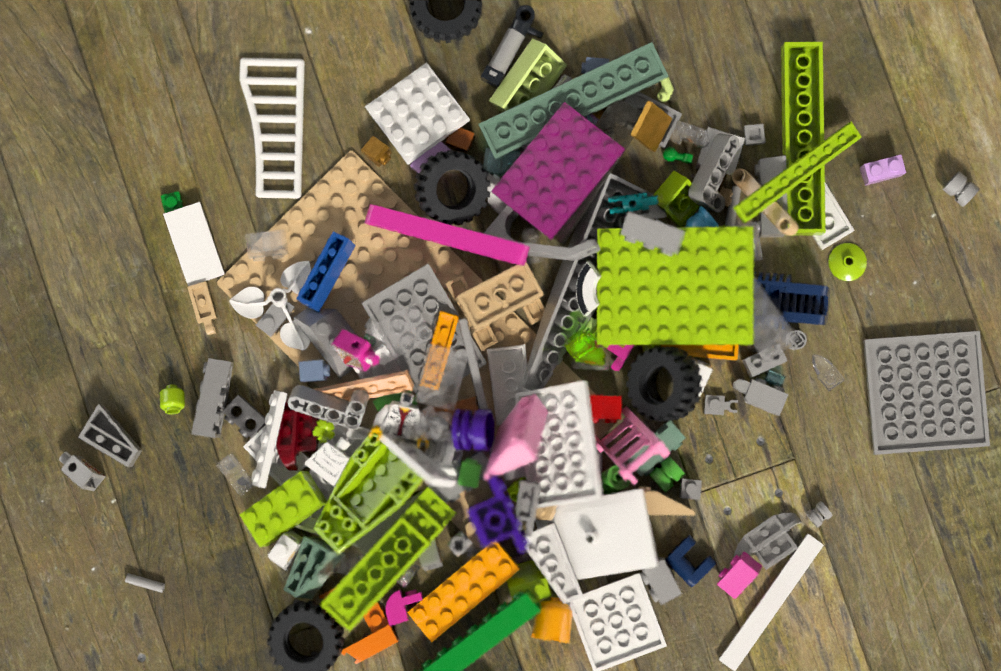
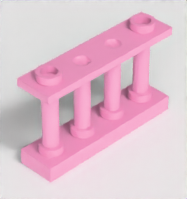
[594,406,670,484]

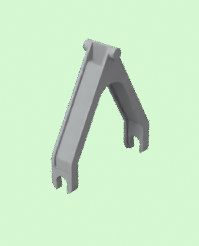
[483,205,600,261]

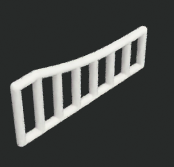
[240,58,304,198]

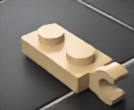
[187,281,217,335]

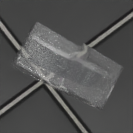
[216,452,255,497]

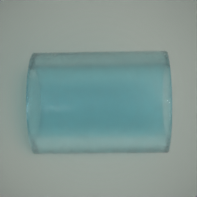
[764,369,785,387]

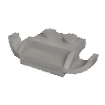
[733,513,802,570]

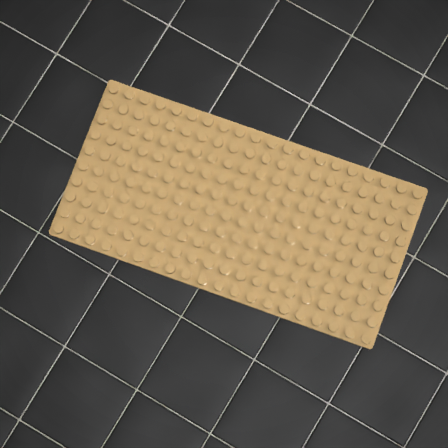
[217,151,619,551]

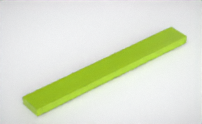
[733,121,862,224]

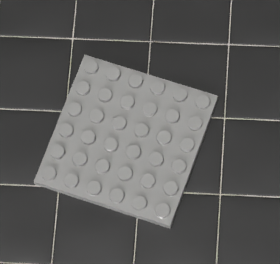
[863,331,990,455]

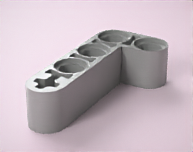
[689,133,739,212]
[288,385,369,429]

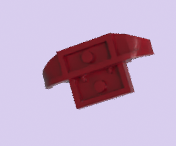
[276,398,320,471]

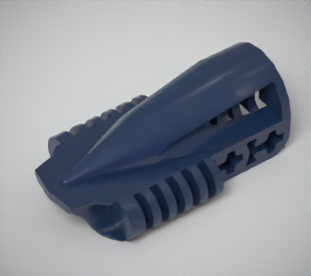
[754,271,830,330]

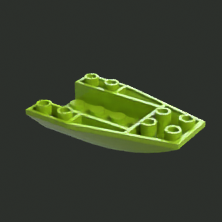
[313,432,423,554]

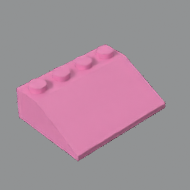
[484,394,548,480]

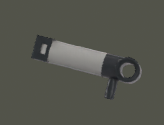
[481,5,544,88]

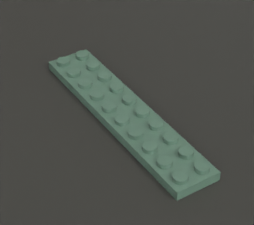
[478,42,669,159]

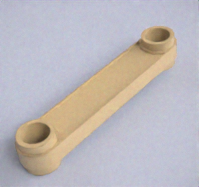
[732,168,798,236]

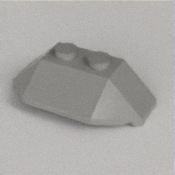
[293,307,357,379]

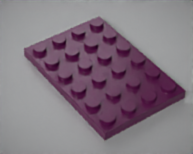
[491,102,625,240]

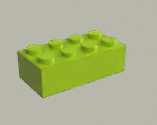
[240,471,327,547]

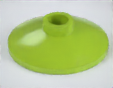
[828,243,867,281]

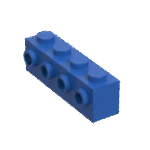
[296,231,356,312]

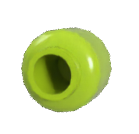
[160,384,185,414]

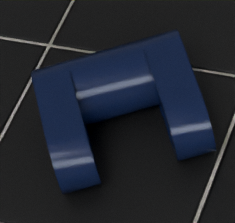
[664,534,717,588]

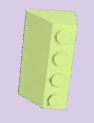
[489,39,567,112]

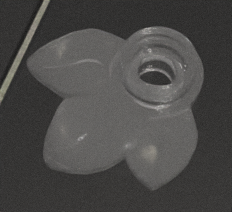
[416,405,452,442]

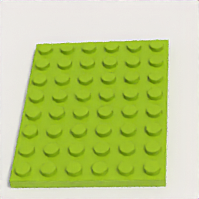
[597,226,754,345]

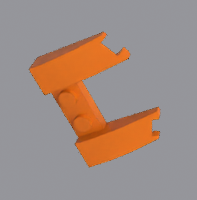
[319,588,399,664]

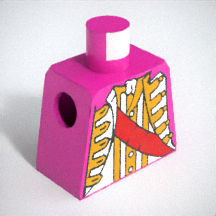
[332,329,380,371]

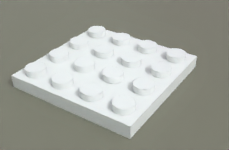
[365,62,470,165]
[568,573,667,671]

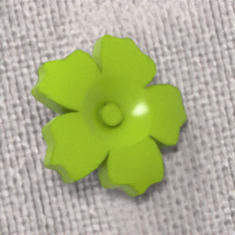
[312,420,335,443]

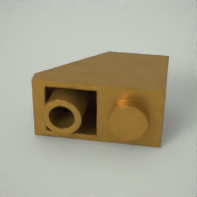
[361,136,392,168]

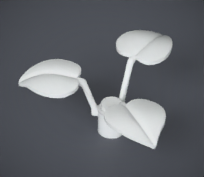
[230,261,311,350]

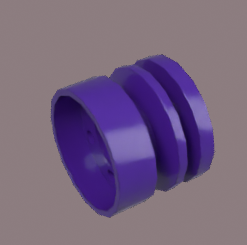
[452,409,495,451]

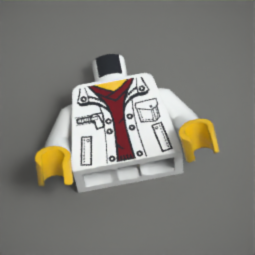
[369,392,429,450]

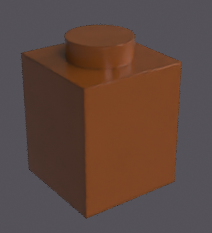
[445,127,475,154]

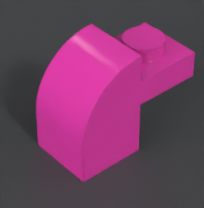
[386,589,423,626]

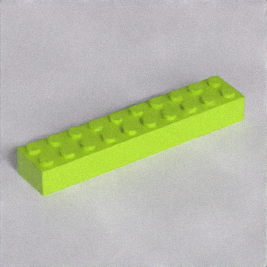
[781,42,826,236]

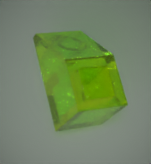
[564,328,606,366]

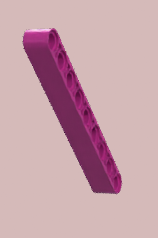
[364,204,530,266]

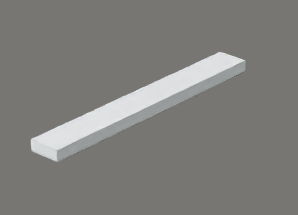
[718,534,824,671]

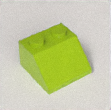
[653,171,699,227]
[507,560,551,600]

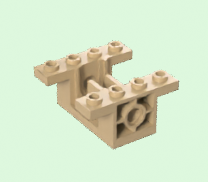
[445,259,545,352]

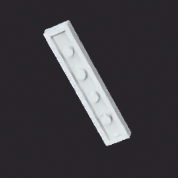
[251,390,287,488]

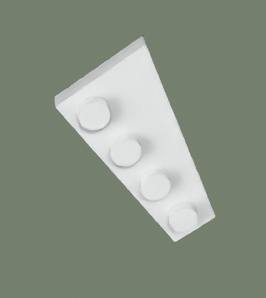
[526,523,583,604]

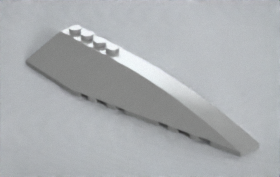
[522,172,654,391]

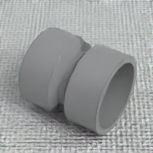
[942,171,980,207]

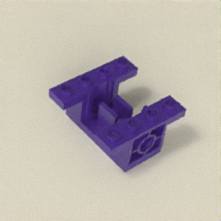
[467,476,529,553]

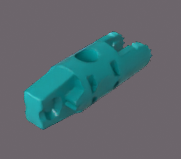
[608,193,659,214]

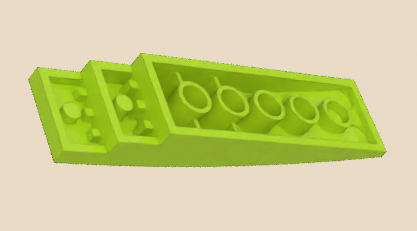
[320,487,457,631]

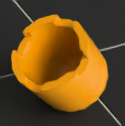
[531,597,572,643]

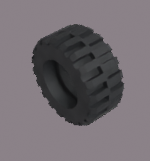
[409,0,482,43]
[414,150,491,226]
[626,347,703,421]
[267,600,345,671]

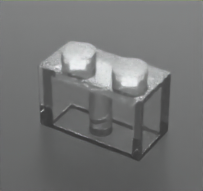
[245,229,288,262]

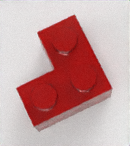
[589,395,622,423]

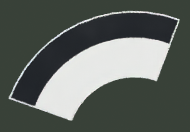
[576,262,601,316]

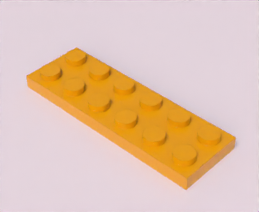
[407,541,521,642]

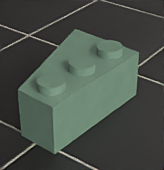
[627,420,686,476]
[284,536,345,599]

